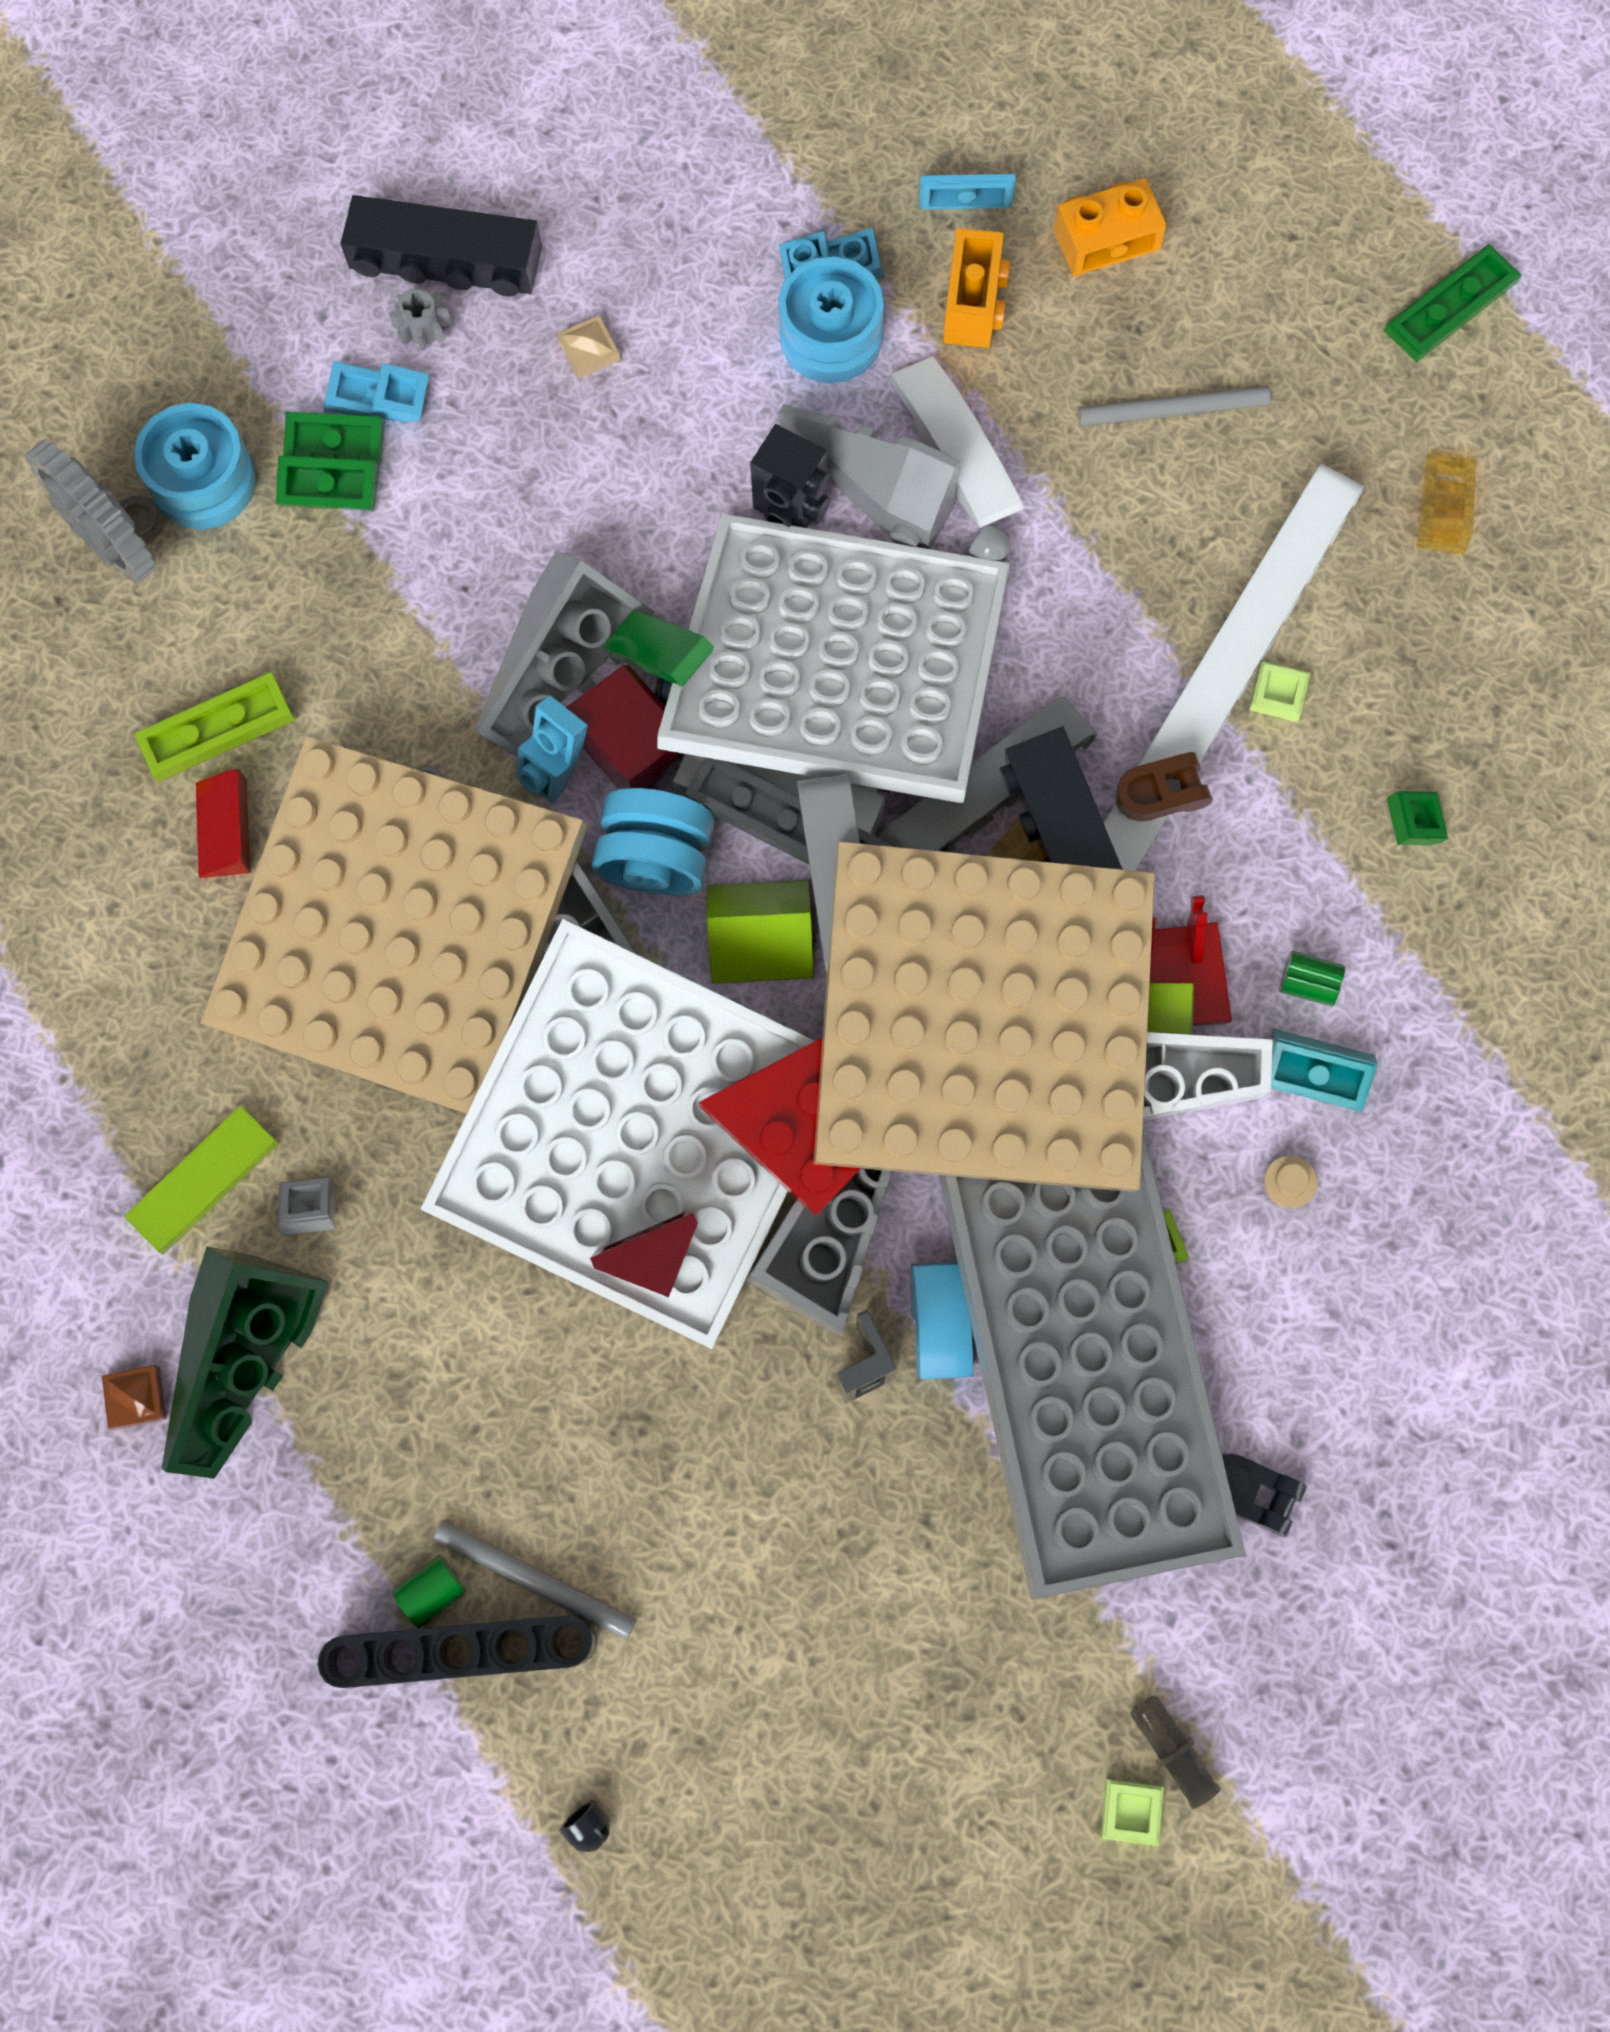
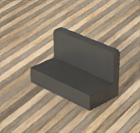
[836,1309,896,1404]

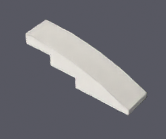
[890,356,1023,528]

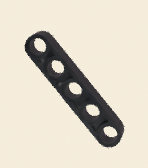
[317,1615,598,1688]

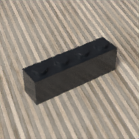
[340,195,542,297]
[999,726,1123,870]

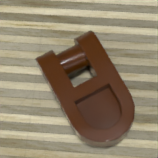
[1115,752,1213,821]

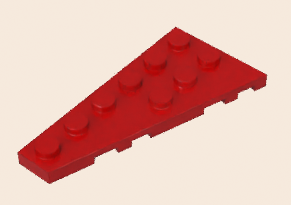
[697,1037,861,1216]

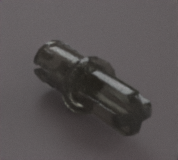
[1130,1695,1221,1810]

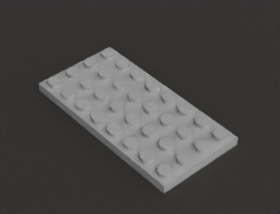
[939,1130,1246,1600]

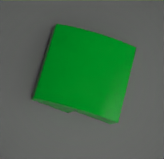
[276,412,385,511]

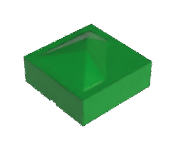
[1387,791,1448,845]

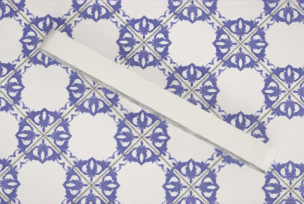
[1104,464,1365,871]

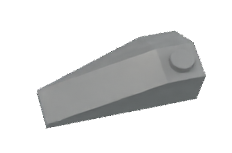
[779,404,960,549]
[474,551,655,757]

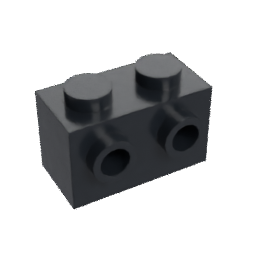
[750,424,831,528]

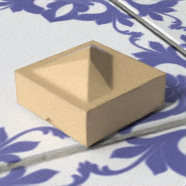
[557,315,620,379]

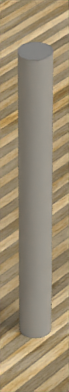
[1078,386,1271,427]
[433,1520,637,1640]

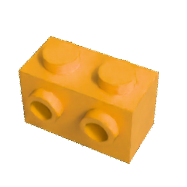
[1053,178,1166,277]
[943,228,1010,349]

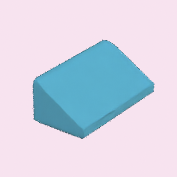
[919,174,1015,210]

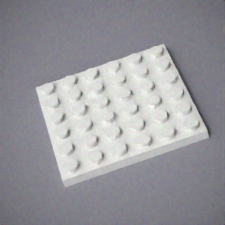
[657,514,1010,804]
[421,919,815,1349]

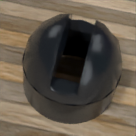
[559,1800,610,1852]

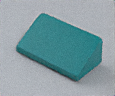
[1271,1029,1378,1112]

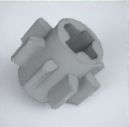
[389,286,452,351]

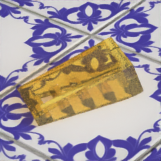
[1416,454,1476,555]

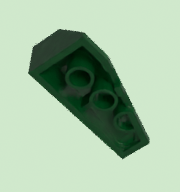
[161,1246,328,1479]

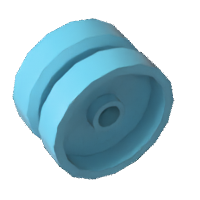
[778,256,884,383]
[133,403,257,530]
[591,788,715,896]

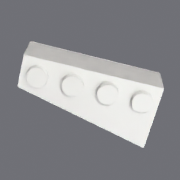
[1143,1032,1273,1120]

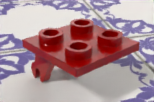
[1150,895,1232,1026]

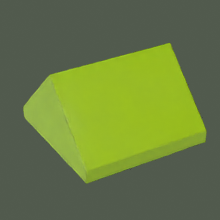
[707,880,814,984]

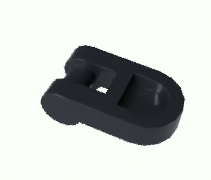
[1222,1454,1307,1538]

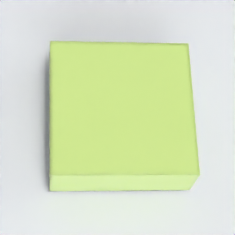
[1249,661,1310,722]
[1101,1779,1164,1846]

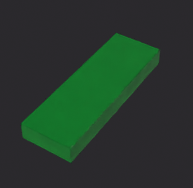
[1384,244,1522,363]
[602,609,714,687]

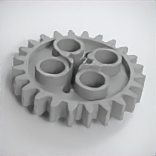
[25,439,156,583]

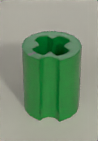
[1279,950,1345,1007]
[391,1554,466,1629]

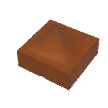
[102,1365,166,1430]

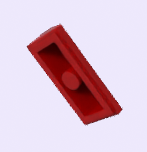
[196,769,250,878]

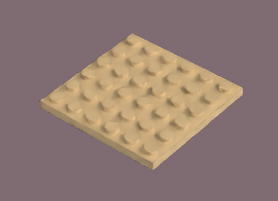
[200,736,588,1114]
[813,842,1155,1192]

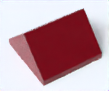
[566,664,679,790]
[590,1208,699,1298]

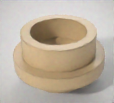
[1263,1155,1318,1209]

